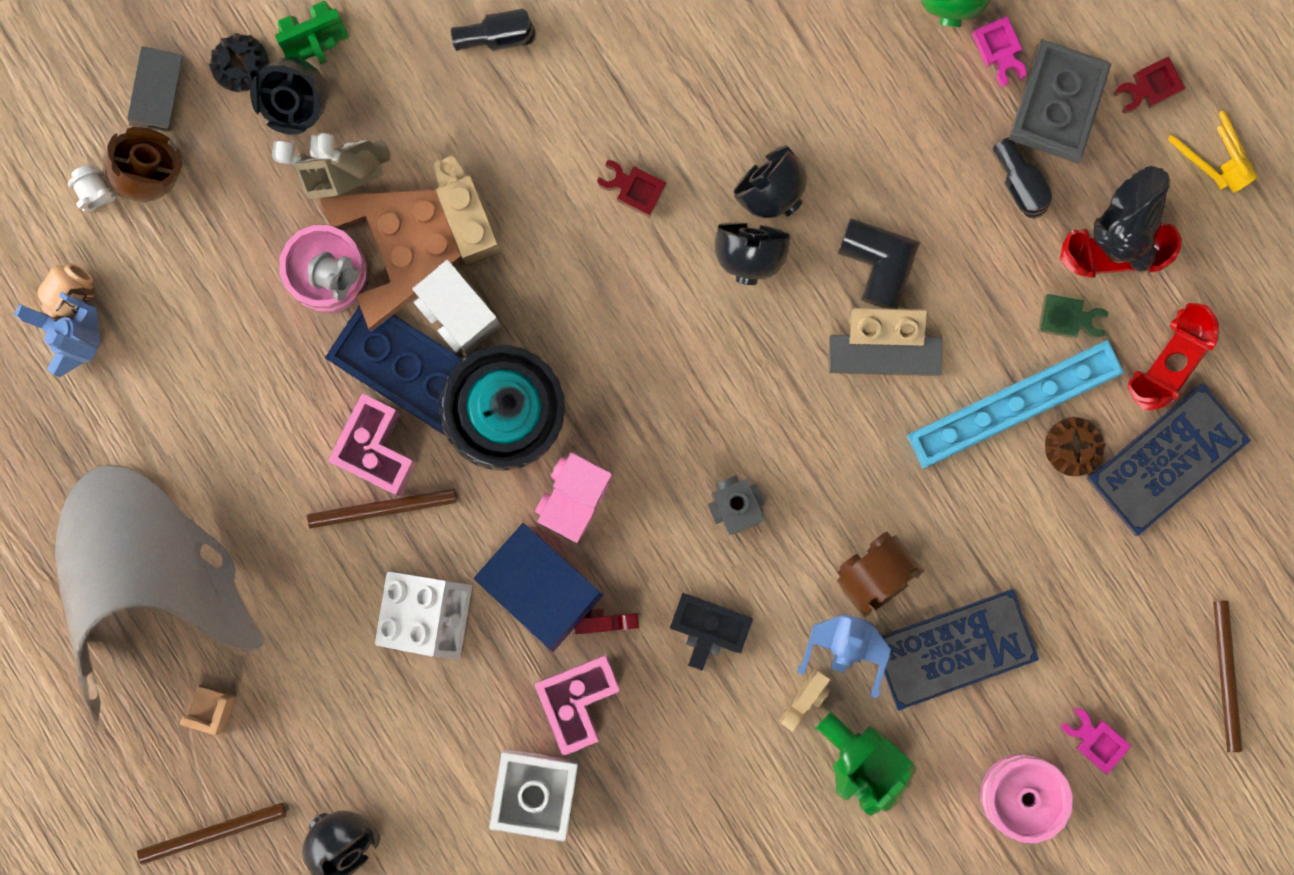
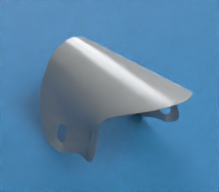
[55,466,263,732]

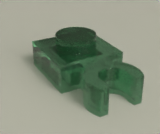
[1038,294,1109,339]

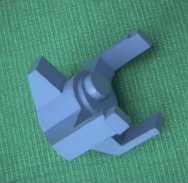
[14,292,100,377]
[797,614,891,698]

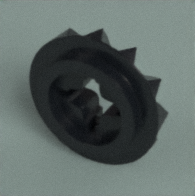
[209,33,269,92]

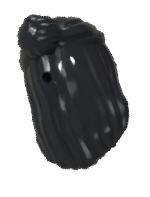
[1093,165,1171,272]

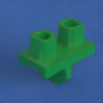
[275,1,349,65]

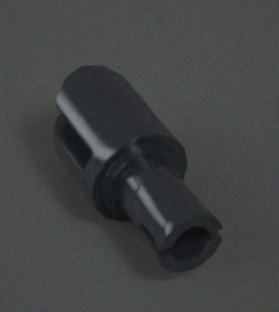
[451,9,536,51]
[992,137,1052,219]

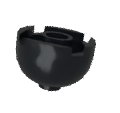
[250,57,328,135]
[733,145,807,219]
[715,222,790,285]
[302,811,380,875]

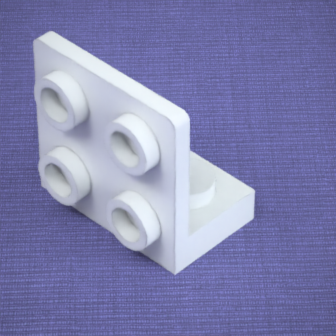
[375,572,473,659]

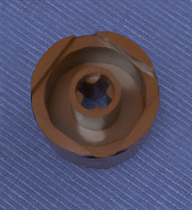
[837,531,925,617]

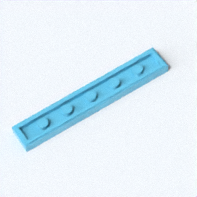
[906,340,1124,469]

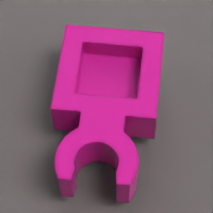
[972,16,1027,88]
[1060,708,1131,775]

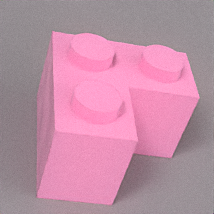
[328,394,418,497]
[535,453,613,544]
[534,654,620,756]

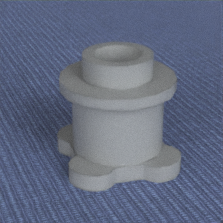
[307,252,359,301]

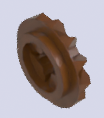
[1045,417,1106,476]

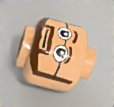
[37,263,95,320]

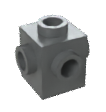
[708,476,765,536]

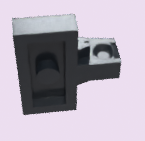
[669,593,753,671]

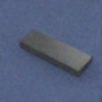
[829,335,942,376]

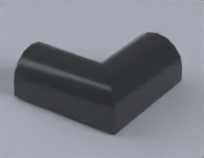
[838,218,920,309]

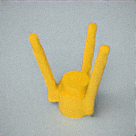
[1168,110,1259,193]

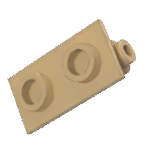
[848,308,927,346]

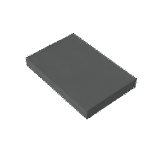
[1009,39,1112,164]

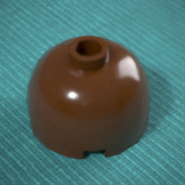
[104,127,183,202]

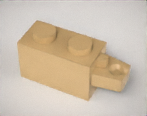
[434,155,501,265]

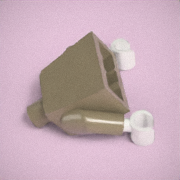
[272,133,391,199]

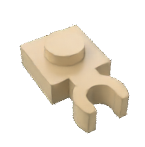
[779,669,831,732]

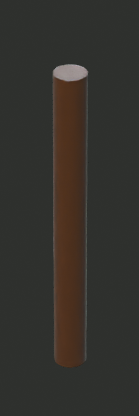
[307,488,457,529]
[1213,601,1243,752]
[137,802,287,865]

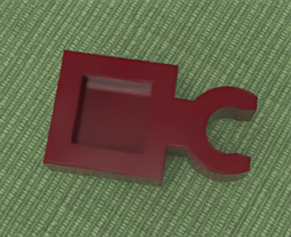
[1113,56,1186,114]
[597,160,667,218]
[574,609,639,634]

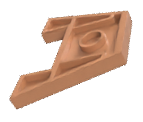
[319,190,462,332]

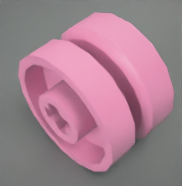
[280,225,369,313]
[980,754,1073,843]

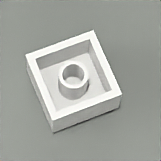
[412,260,502,355]
[489,749,579,841]

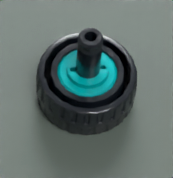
[439,345,566,471]

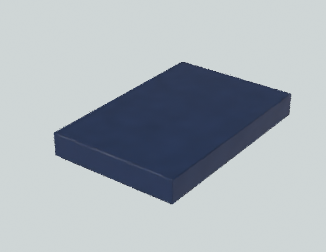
[473,523,604,652]

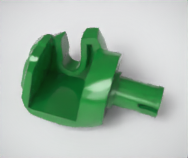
[815,711,917,816]

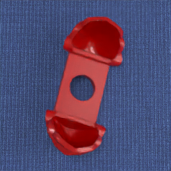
[1060,222,1182,278]
[1127,303,1219,410]

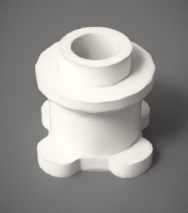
[68,165,117,213]

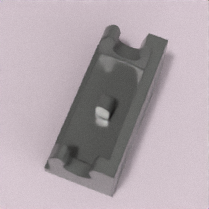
[127,46,183,131]

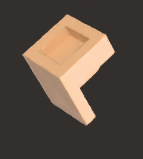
[180,685,236,736]

